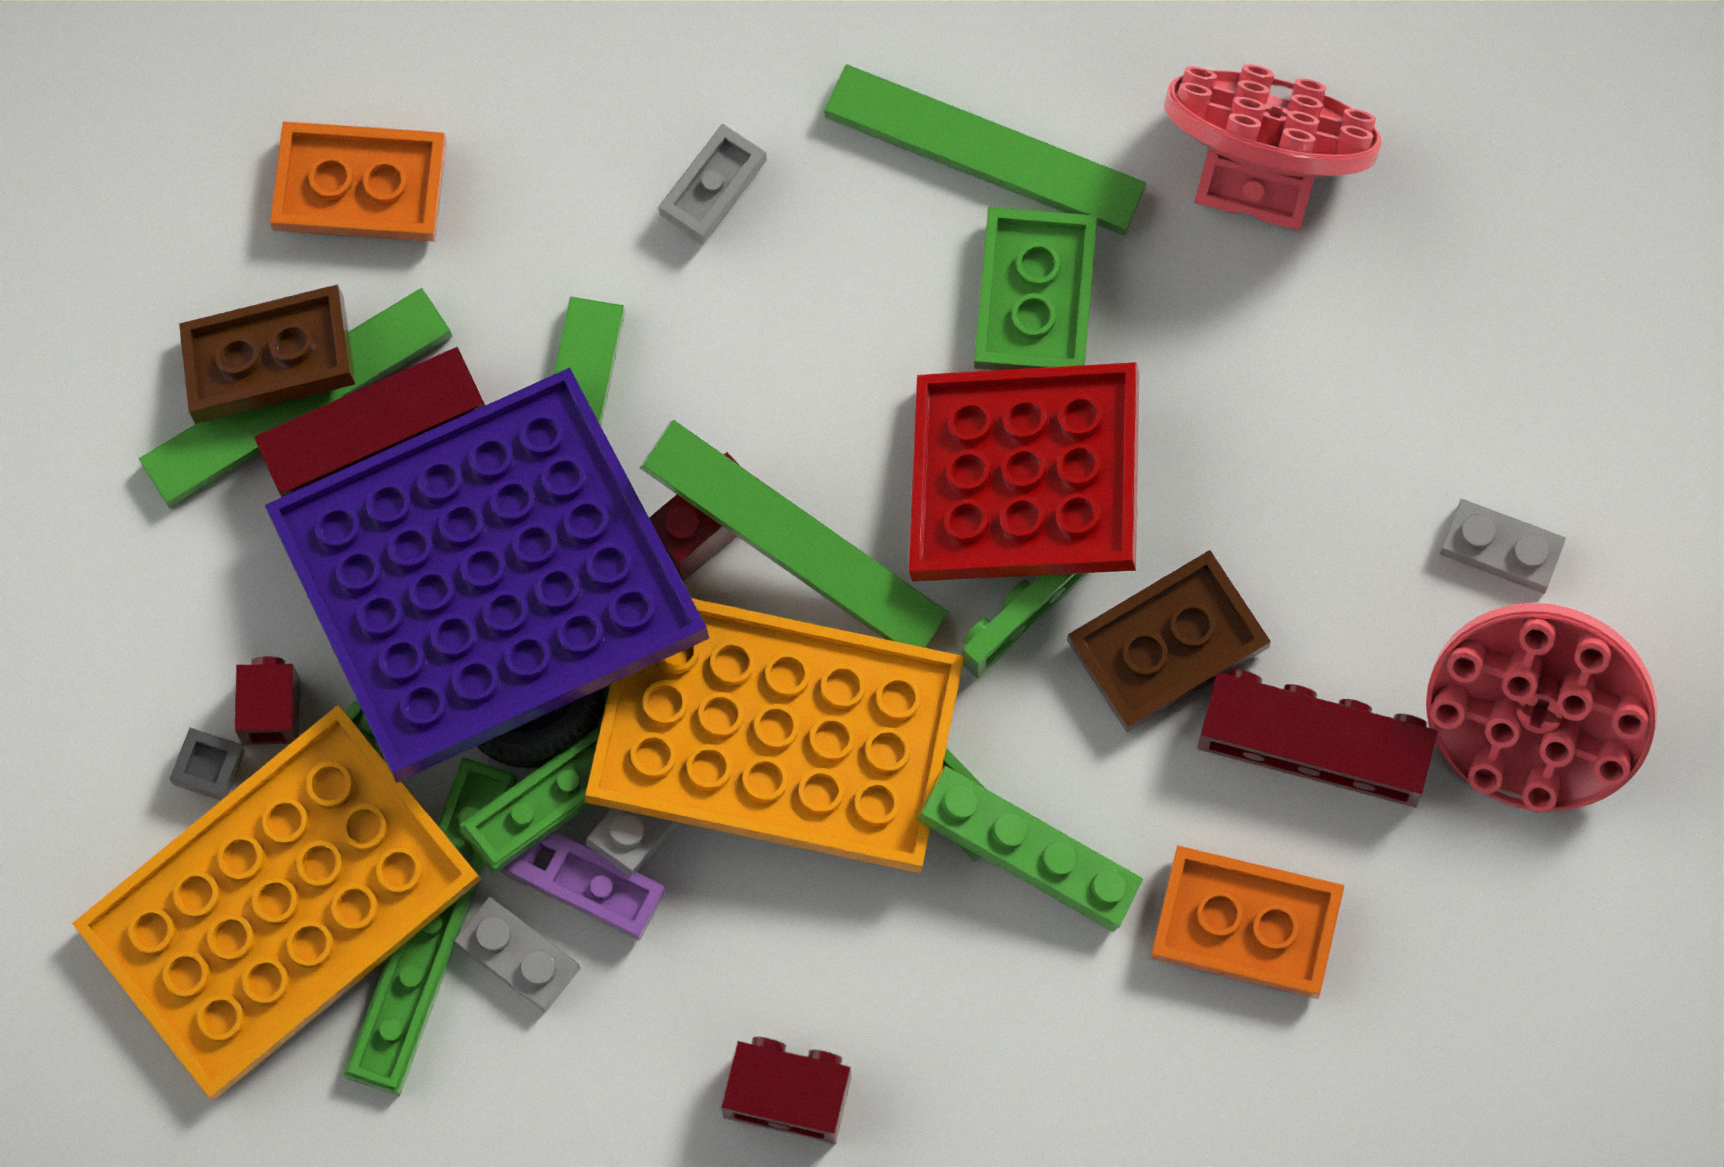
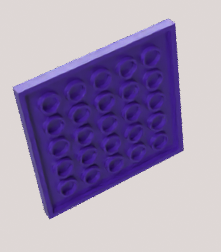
[265,367,709,783]

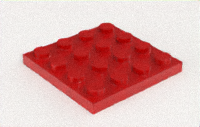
[909,362,1139,582]

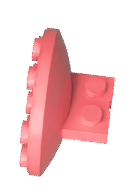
[1164,64,1382,231]
[1426,603,1657,812]

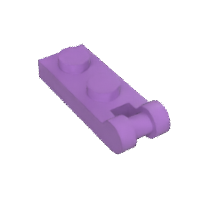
[500,831,666,941]

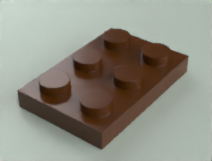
[179,284,356,424]
[1067,550,1271,733]

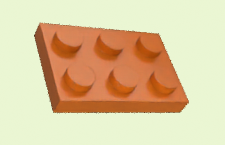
[270,121,447,242]
[1150,845,1345,999]

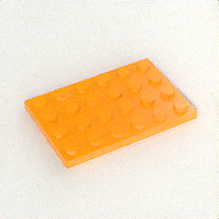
[585,598,964,874]
[72,705,482,1101]

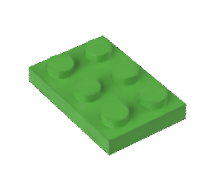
[974,207,1097,370]

